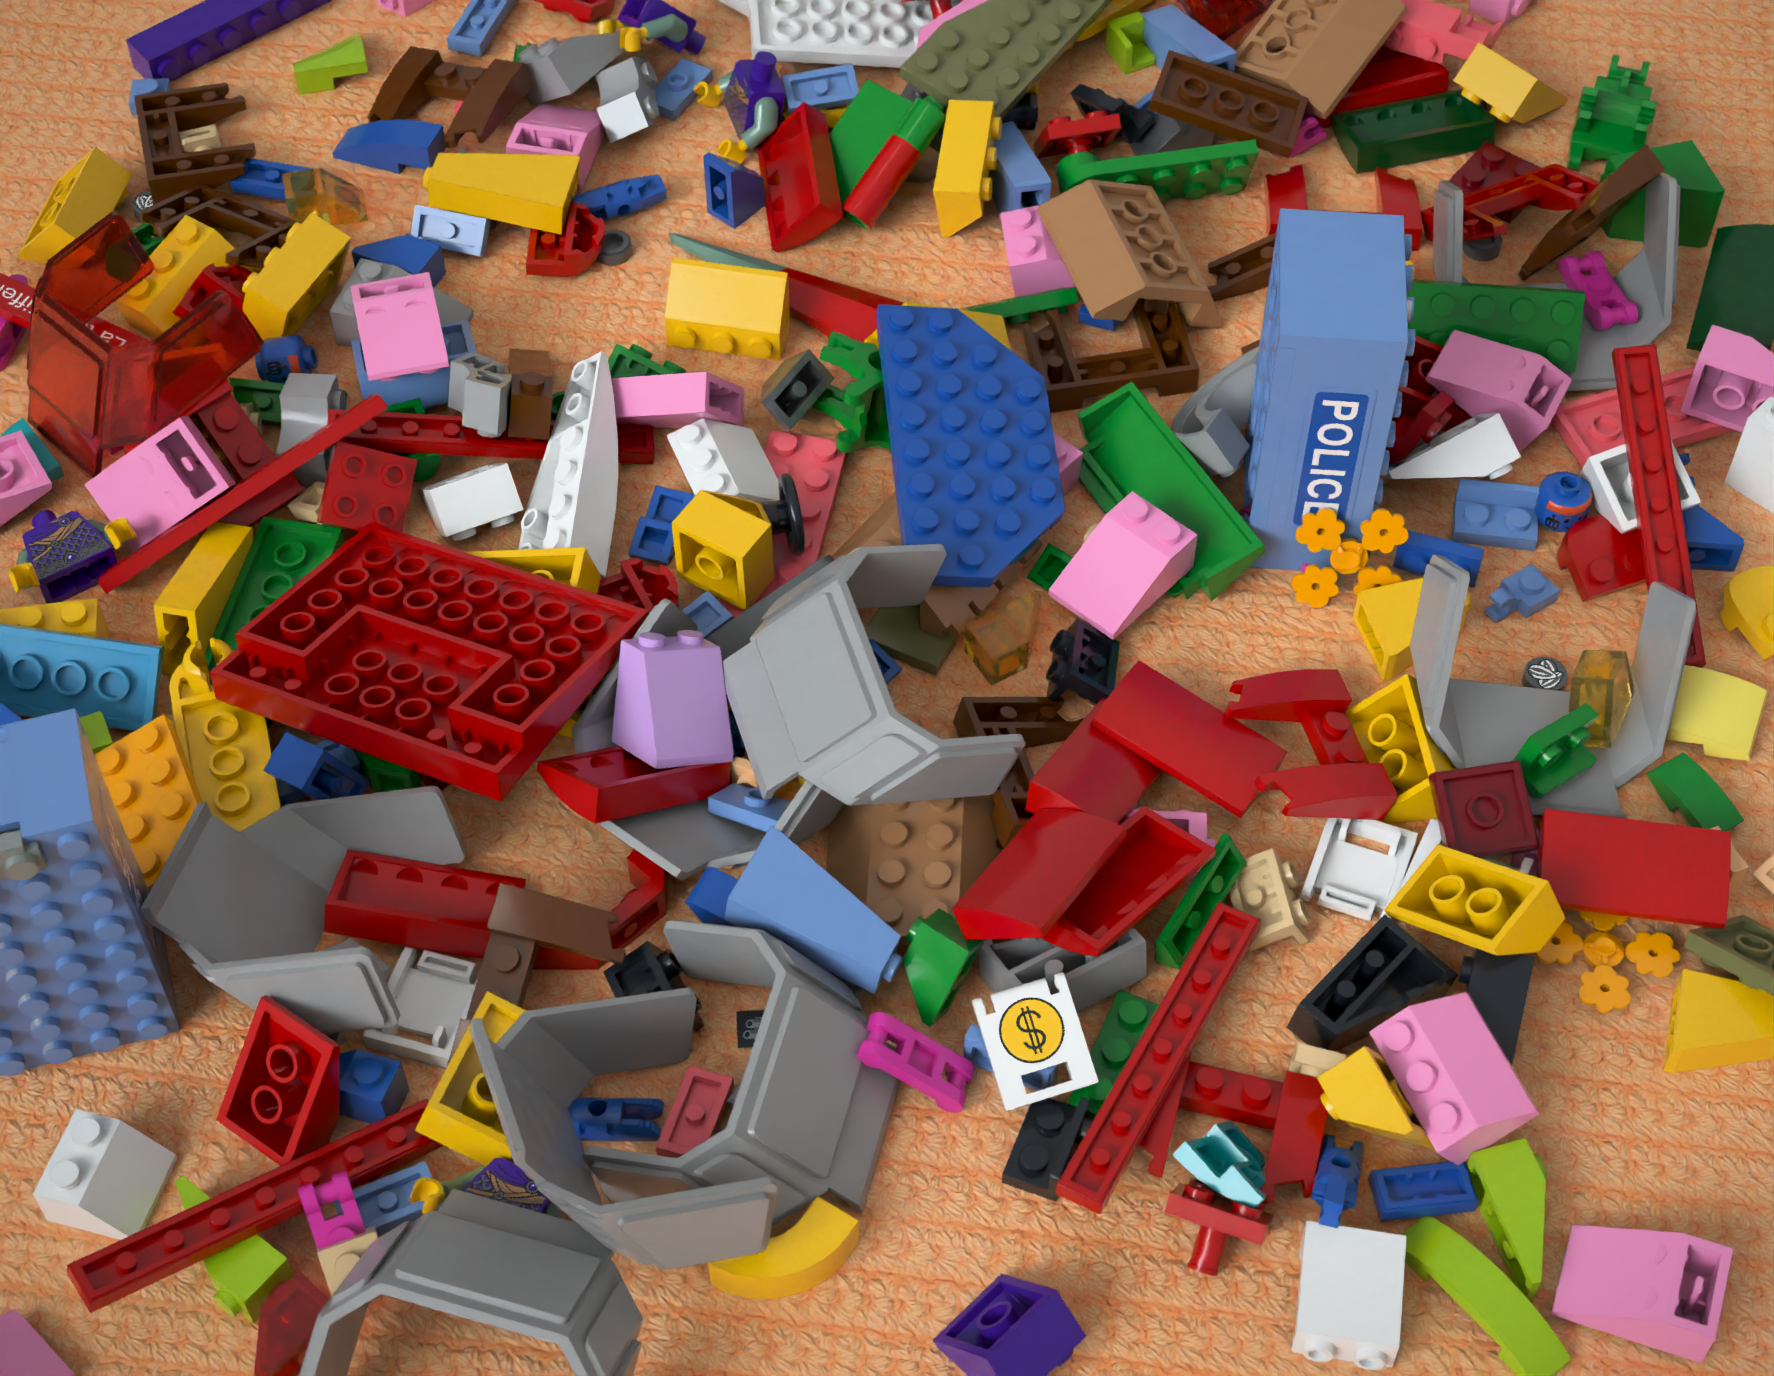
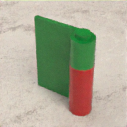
[829,79,946,231]

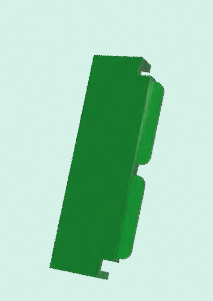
[1077,381,1265,602]

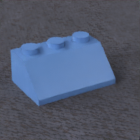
[351,320,477,411]

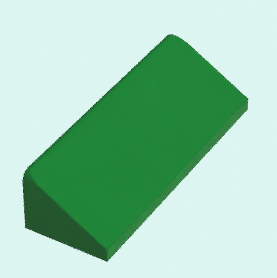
[1154,833,1247,969]

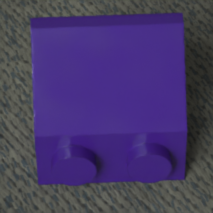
[933,1273,1086,1376]

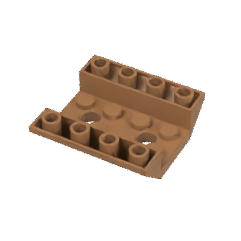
[1233,0,1408,119]
[1037,179,1223,328]

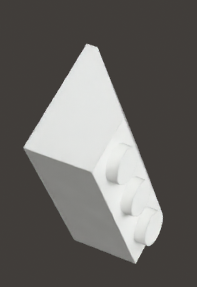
[666,418,779,505]

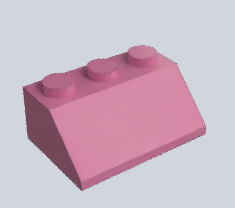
[1369,992,1540,1165]

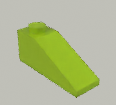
[1467,1138,1547,1303]
[175,1176,296,1324]

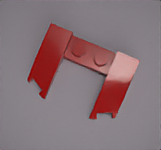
[1421,163,1601,243]
[1265,165,1423,251]
[119,354,304,532]
[1225,669,1398,820]
[1139,1051,1328,1203]

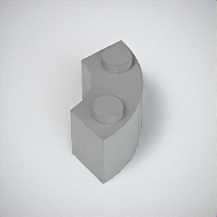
[595,57,659,143]
[448,352,512,437]
[276,373,346,487]

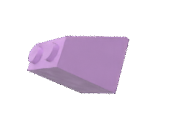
[612,630,734,769]

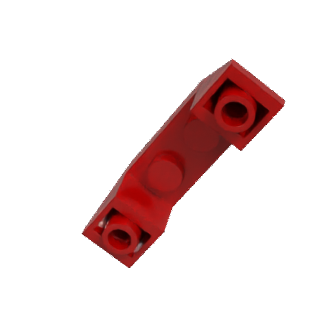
[533,848,669,970]

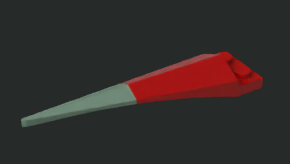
[669,233,904,343]

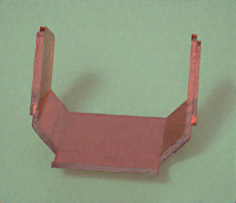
[27,212,261,480]

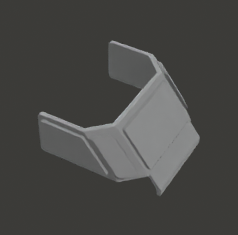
[1433,172,1681,391]
[722,544,1025,806]
[1410,555,1697,819]
[552,598,844,881]
[141,786,466,1034]
[582,920,901,1225]
[470,988,778,1271]
[299,1189,643,1376]

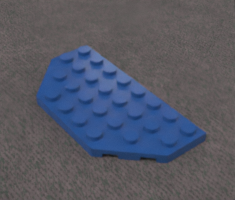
[875,304,1065,587]

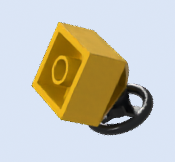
[671,474,805,610]

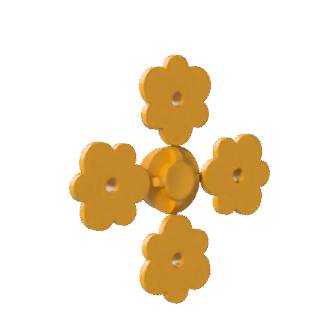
[1291,508,1409,608]
[1535,910,1680,1013]

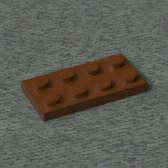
[1148,50,1309,159]

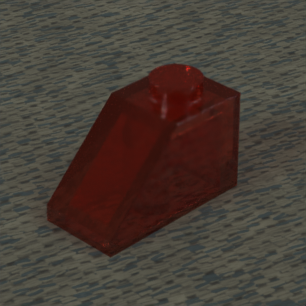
[254,1271,329,1376]

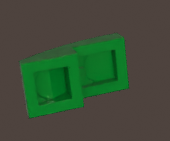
[1646,752,1744,831]

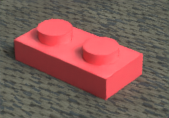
[656,1065,734,1158]

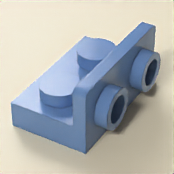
[1452,479,1539,551]

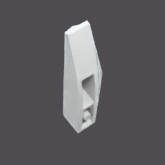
[518,351,618,580]

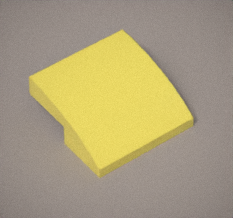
[1665,665,1767,761]

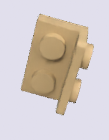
[1229,848,1311,951]

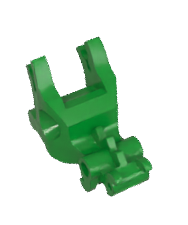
[1567,54,1658,171]
[812,331,891,453]

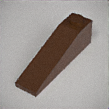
[508,348,553,440]

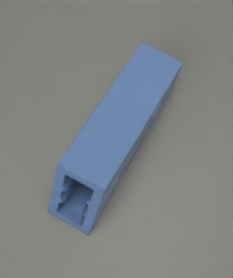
[1141,4,1236,72]
[989,121,1052,219]
[724,826,903,994]

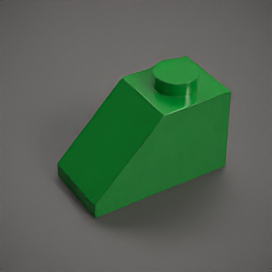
[903,908,986,1027]

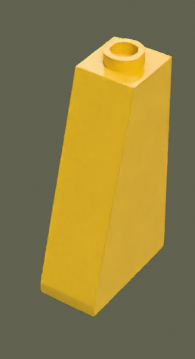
[423,153,581,235]
[154,522,253,675]

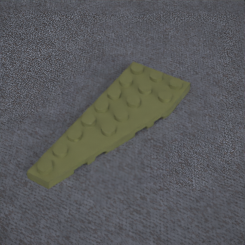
[899,0,1113,119]

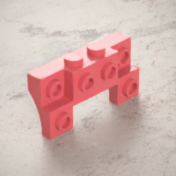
[1382,0,1504,64]

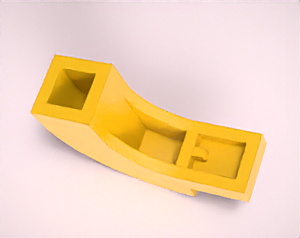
[708,1196,859,1299]

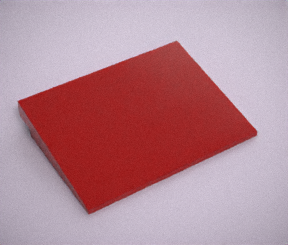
[210,522,649,802]

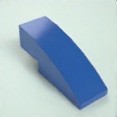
[332,120,446,174]

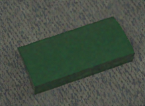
[1330,89,1496,174]
[1686,224,1774,352]

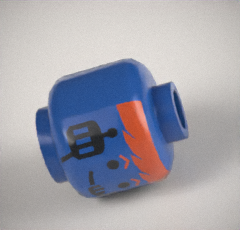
[255,335,318,383]
[1535,472,1593,532]

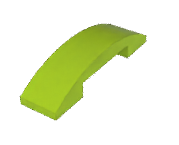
[1401,1216,1572,1376]

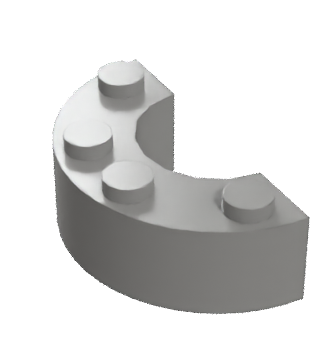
[1171,346,1259,478]

